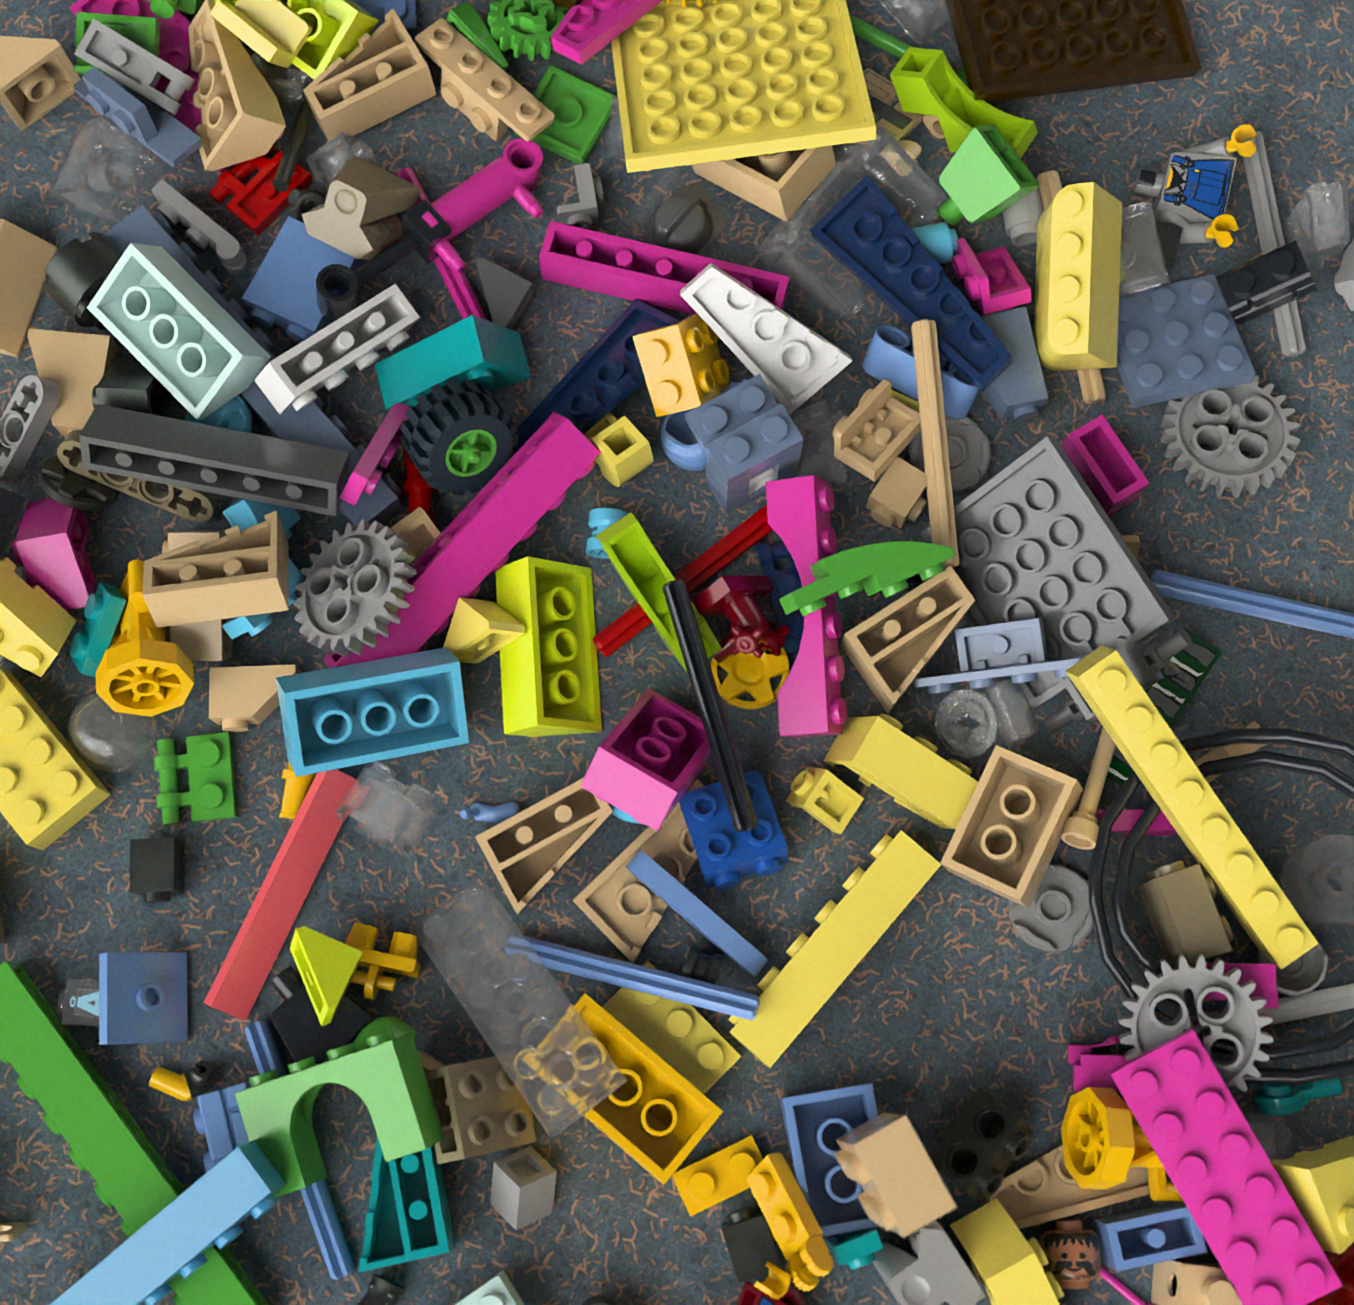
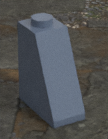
[979,307,1049,422]

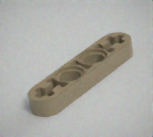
[57,430,220,523]

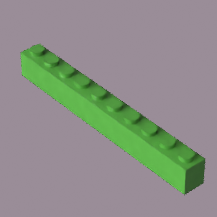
[0,961,269,1305]

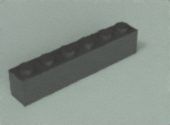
[79,404,349,516]

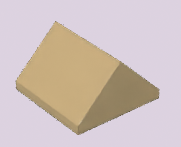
[0,36,81,131]

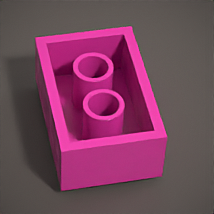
[581,688,711,831]

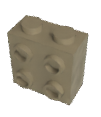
[1137,860,1232,968]
[424,1052,537,1164]

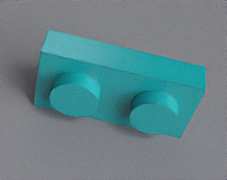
[70,582,127,677]
[827,1228,883,1269]

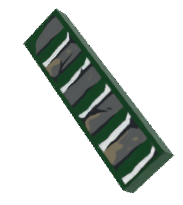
[1107,629,1222,787]

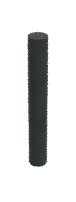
[272,96,313,192]

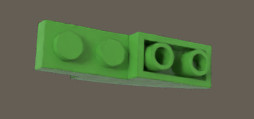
[779,541,956,617]

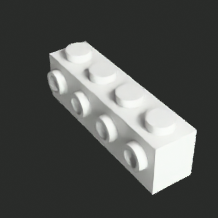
[254,284,420,414]

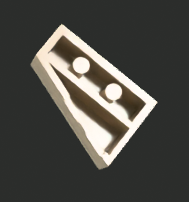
[162,529,233,661]

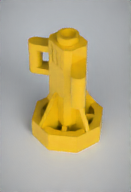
[96,559,194,717]
[1061,1087,1184,1202]

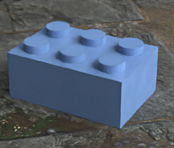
[780,1083,880,1236]

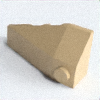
[188,0,286,172]

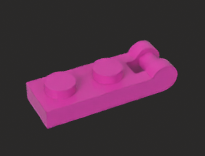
[340,403,409,506]

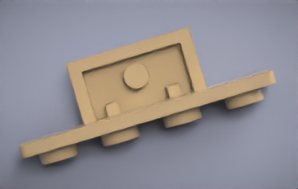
[415,18,555,142]

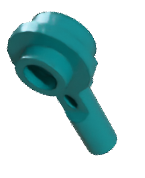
[1253,1078,1342,1116]

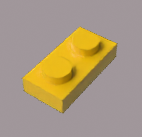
[672,1135,763,1217]

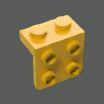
[633,313,730,417]

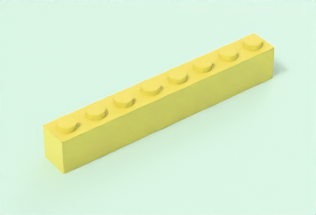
[1065,645,1319,970]

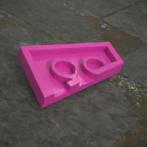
[551,0,663,65]

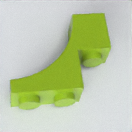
[890,47,1038,159]
[596,512,722,672]

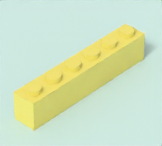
[728,830,941,1068]

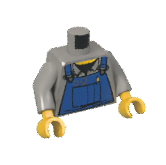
[1134,124,1257,248]

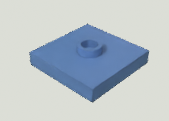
[99,952,188,1045]

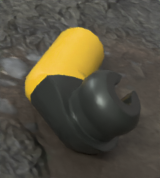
[149,1060,217,1101]

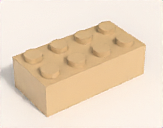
[834,1112,957,1237]

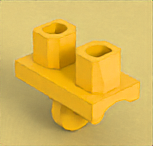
[346,923,421,1000]

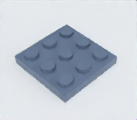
[1117,274,1256,408]

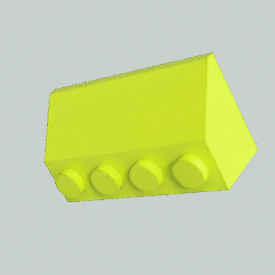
[495,556,602,737]

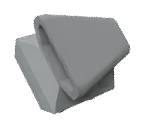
[872,1220,985,1305]

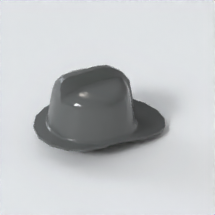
[645,183,729,255]

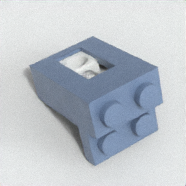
[685,374,804,515]

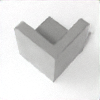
[490,1146,557,1231]

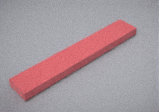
[204,769,362,1021]

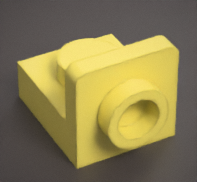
[786,766,864,834]

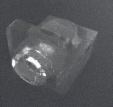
[306,132,375,194]

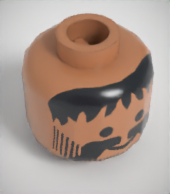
[1040,1219,1101,1289]

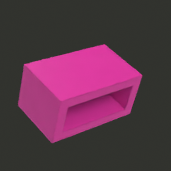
[1061,415,1149,516]

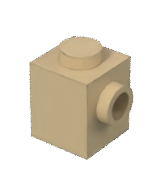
[866,456,928,529]

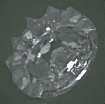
[936,689,1001,758]

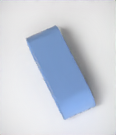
[861,325,980,419]

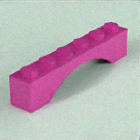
[766,475,847,738]

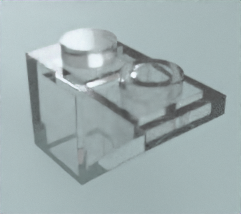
[1282,179,1350,266]

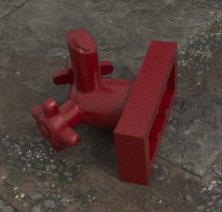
[692,575,790,663]

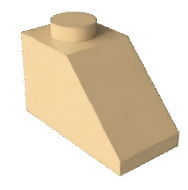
[209,664,303,732]

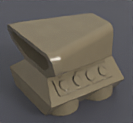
[302,157,420,260]

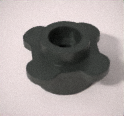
[288,182,327,223]

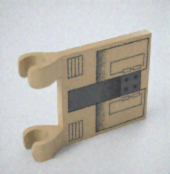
[863,68,945,173]

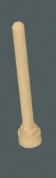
[1061,727,1116,850]

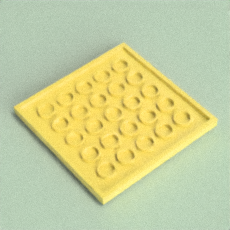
[611,0,876,173]

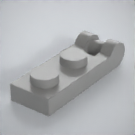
[74,18,195,116]
[151,179,248,275]

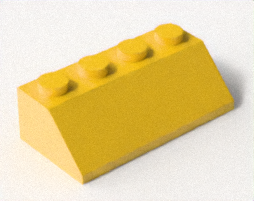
[526,993,723,1185]

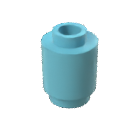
[909,222,958,264]

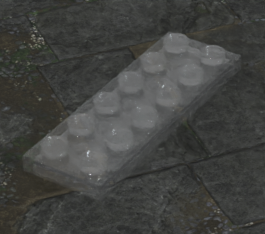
[410,876,627,1138]

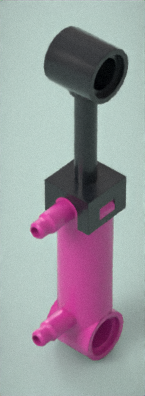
[316,138,543,321]

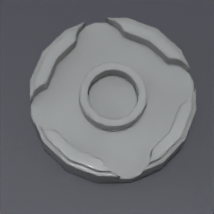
[908,416,991,494]
[1008,865,1093,951]

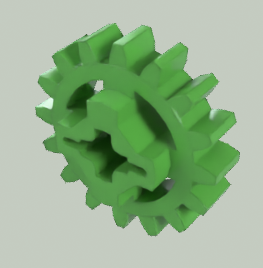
[487,0,569,61]

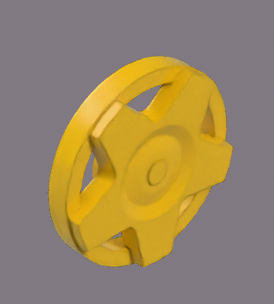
[711,641,790,710]

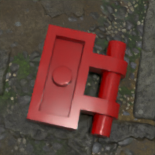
[208,146,313,236]

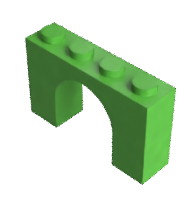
[234,1029,445,1197]

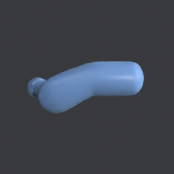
[460,801,521,822]

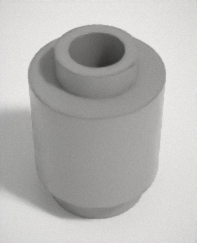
[1002,187,1044,246]

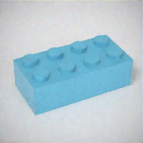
[276,647,469,777]

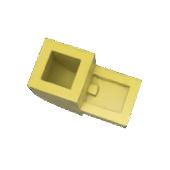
[584,412,654,487]

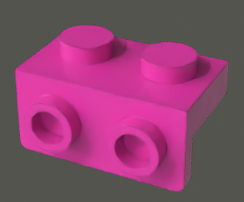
[952,238,1031,315]

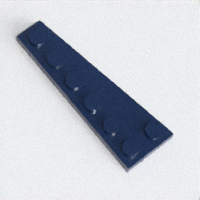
[809,175,1013,392]
[482,299,680,487]

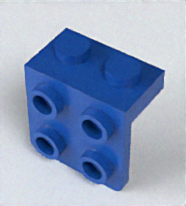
[679,771,788,890]

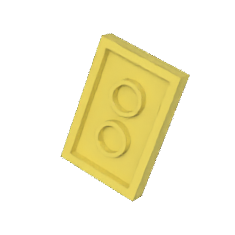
[602,961,741,1094]

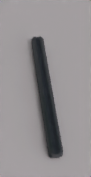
[663,579,758,833]

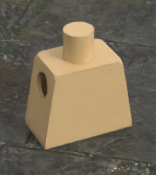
[1151,1258,1243,1305]

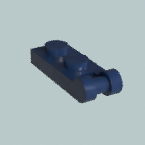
[754,541,804,656]

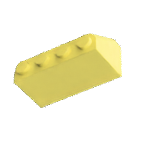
[1033,182,1122,371]

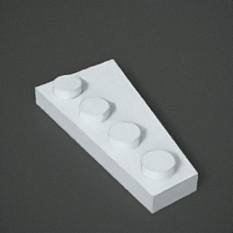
[680,263,853,414]

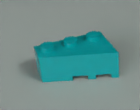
[375,315,531,410]

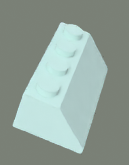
[87,243,271,420]

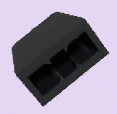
[270,966,376,1064]

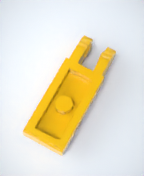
[746,1152,834,1292]

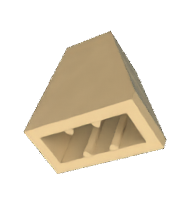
[28,328,121,437]

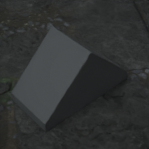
[475,257,536,331]

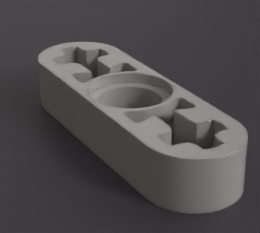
[0,375,59,485]

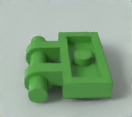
[154,732,238,826]

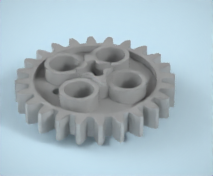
[1160,375,1300,498]
[293,520,417,657]
[1118,953,1274,1092]

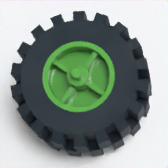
[401,379,518,496]

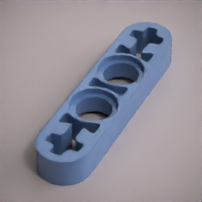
[626,850,769,978]

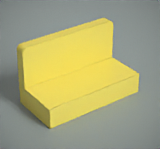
[210,0,312,68]

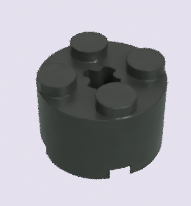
[42,232,123,331]

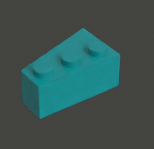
[358,1136,456,1273]

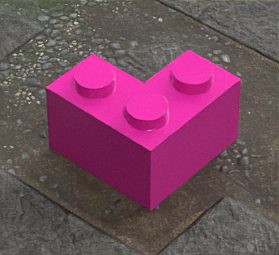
[12,498,97,610]

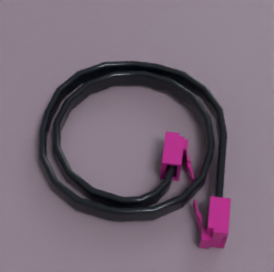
[1068,728,1354,1093]

